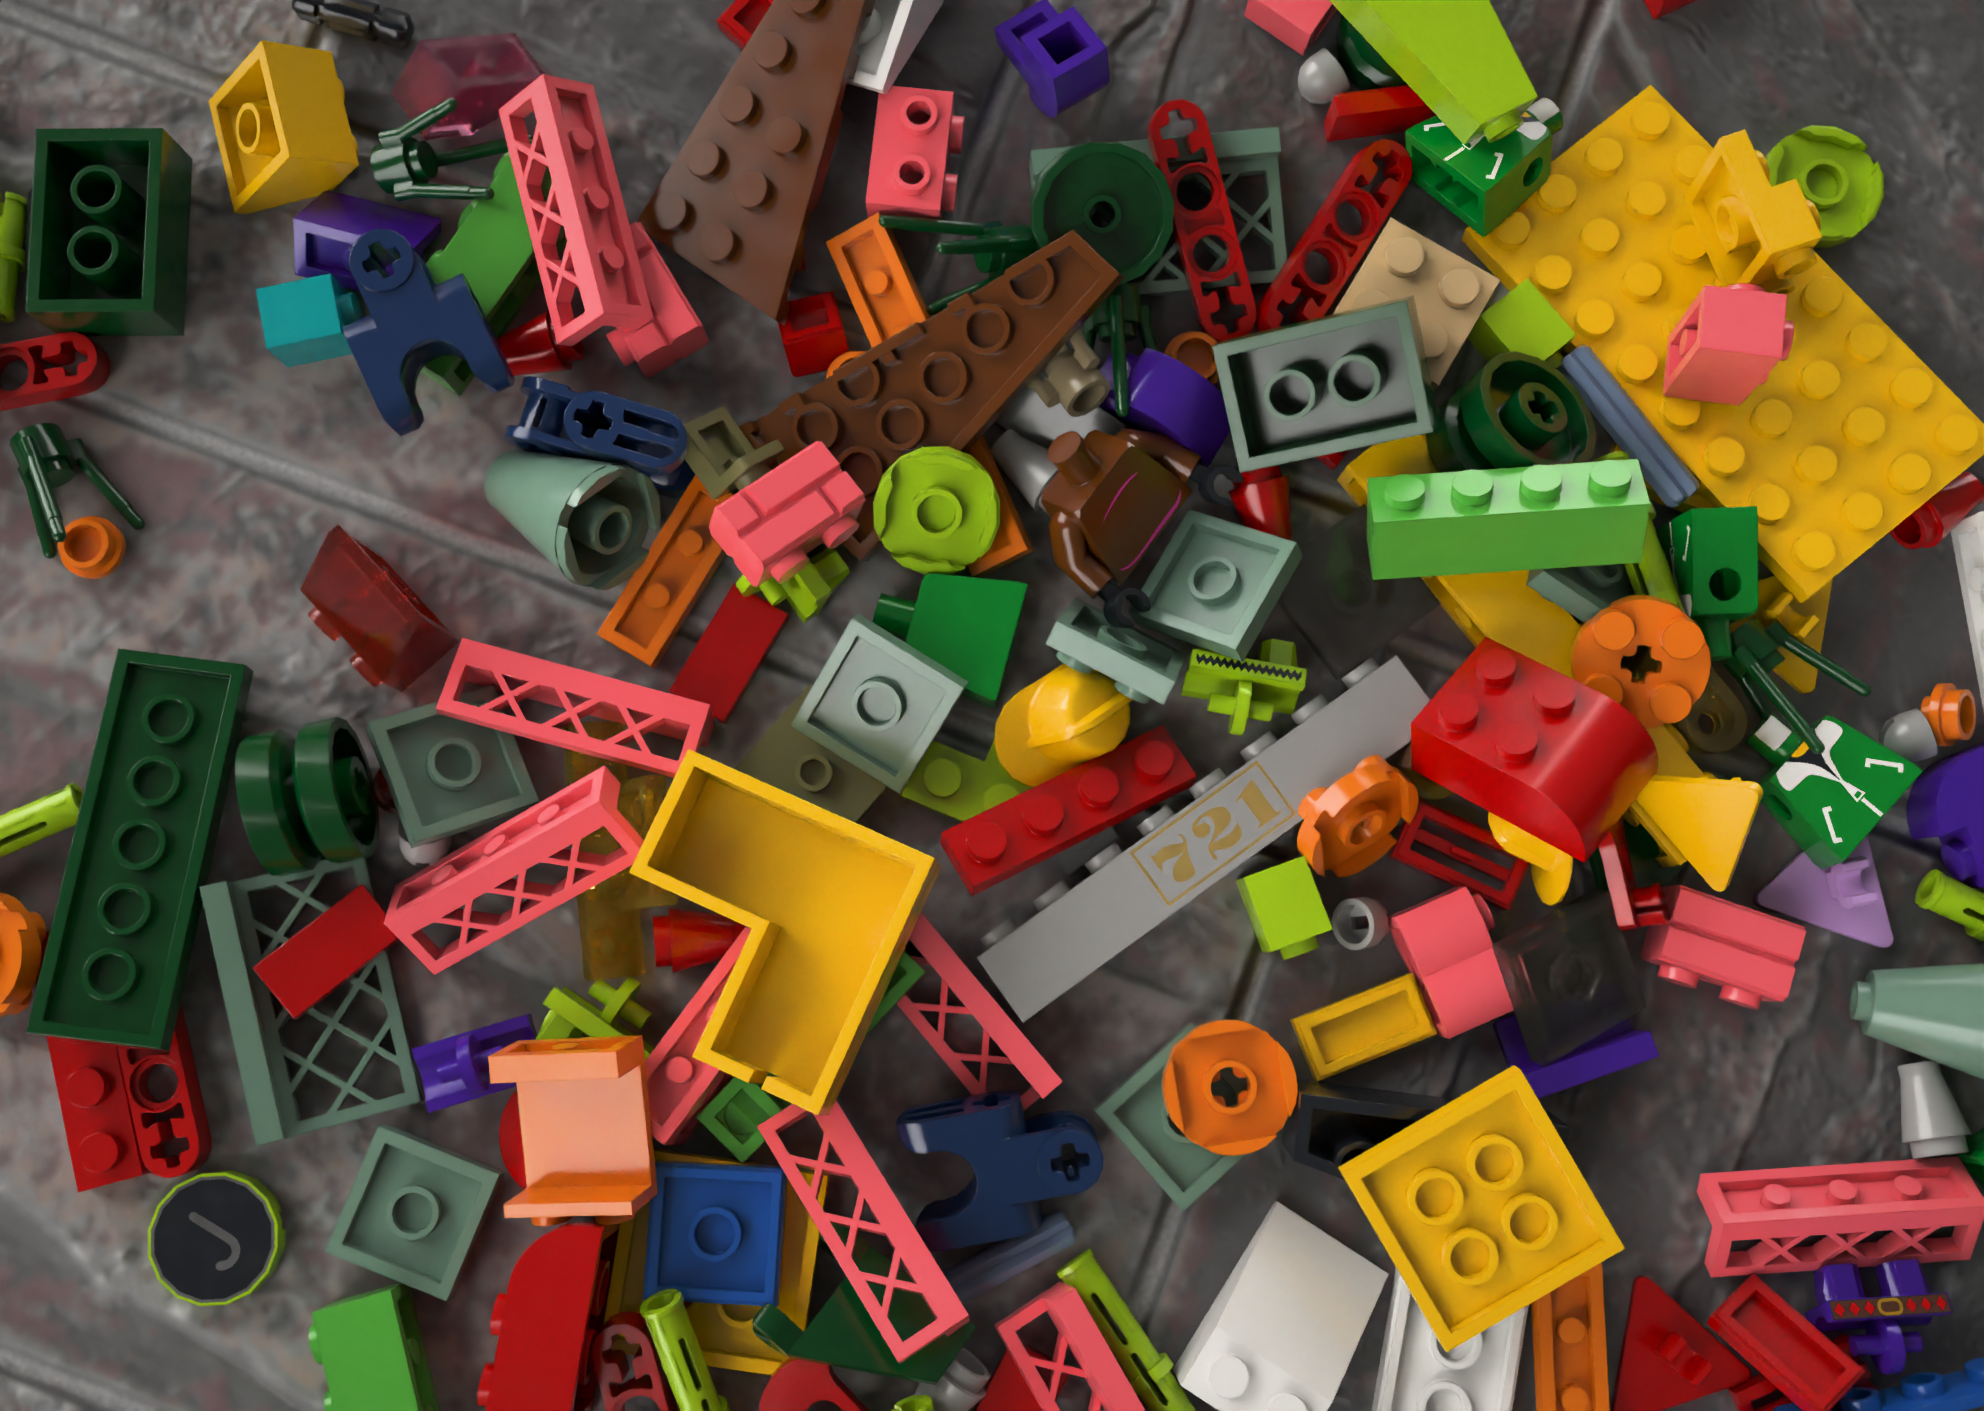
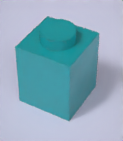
[256,273,364,368]

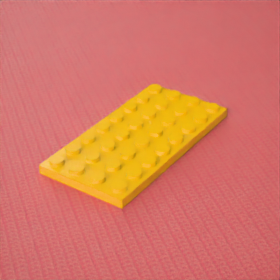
[1461,85,1984,603]

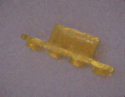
[562,722,678,981]

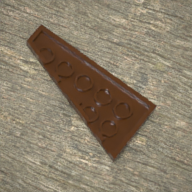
[636,0,876,326]
[739,230,1124,562]

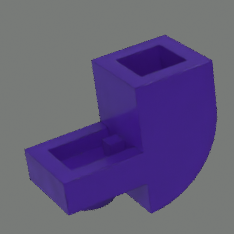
[994,0,1110,118]
[1098,347,1230,467]
[1906,742,1984,888]

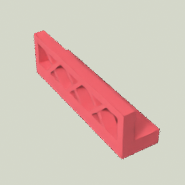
[498,74,654,346]
[436,638,715,778]
[384,765,644,975]
[896,913,1063,1112]
[645,926,751,1145]
[757,1101,970,1364]
[1696,1156,1984,1278]
[994,1282,1145,1411]

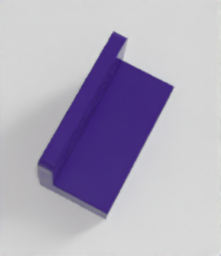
[293,190,441,291]
[1493,982,1659,1099]

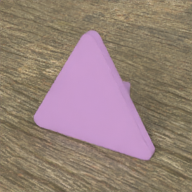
[1754,836,1893,948]

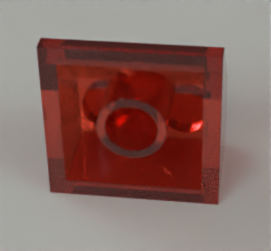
[300,524,459,692]

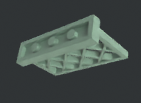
[1028,127,1287,297]
[199,858,423,1146]

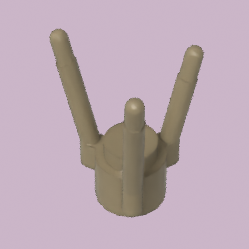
[1027,328,1110,417]

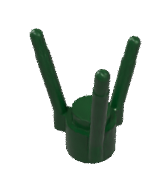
[370,97,533,202]
[878,215,1038,315]
[1083,283,1159,417]
[10,423,145,559]
[1723,617,1872,754]

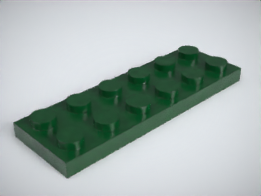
[26,649,254,1051]

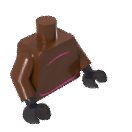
[1041,428,1243,629]

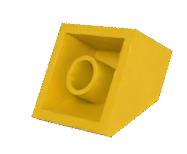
[209,40,359,214]

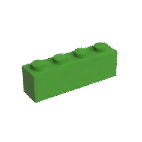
[421,138,567,396]
[1367,459,1650,580]
[309,1283,440,1411]

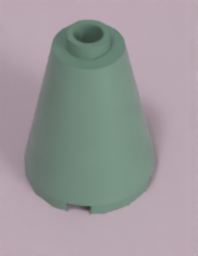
[484,450,661,590]
[1849,963,1984,1080]

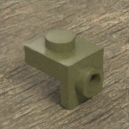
[683,406,785,500]

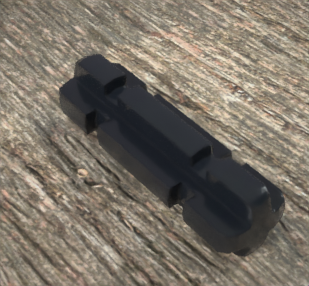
[292,0,415,49]

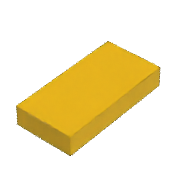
[1290,973,1437,1081]

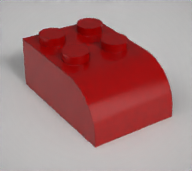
[1411,637,1658,863]
[477,1216,620,1411]

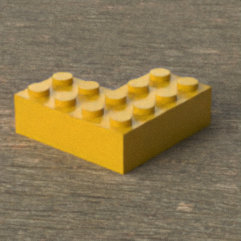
[629,749,941,1116]

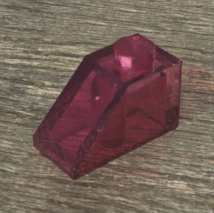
[391,33,545,141]

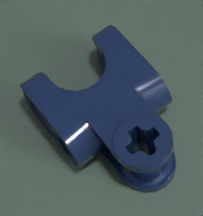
[343,228,515,437]
[504,376,695,499]
[896,1091,1103,1252]

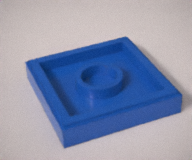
[643,1160,788,1307]

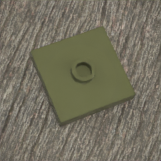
[734,684,889,824]

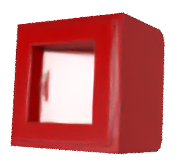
[778,291,849,377]

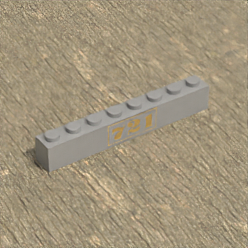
[977,655,1430,1023]

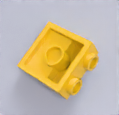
[1683,129,1822,295]

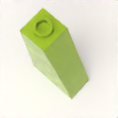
[1329,0,1538,145]

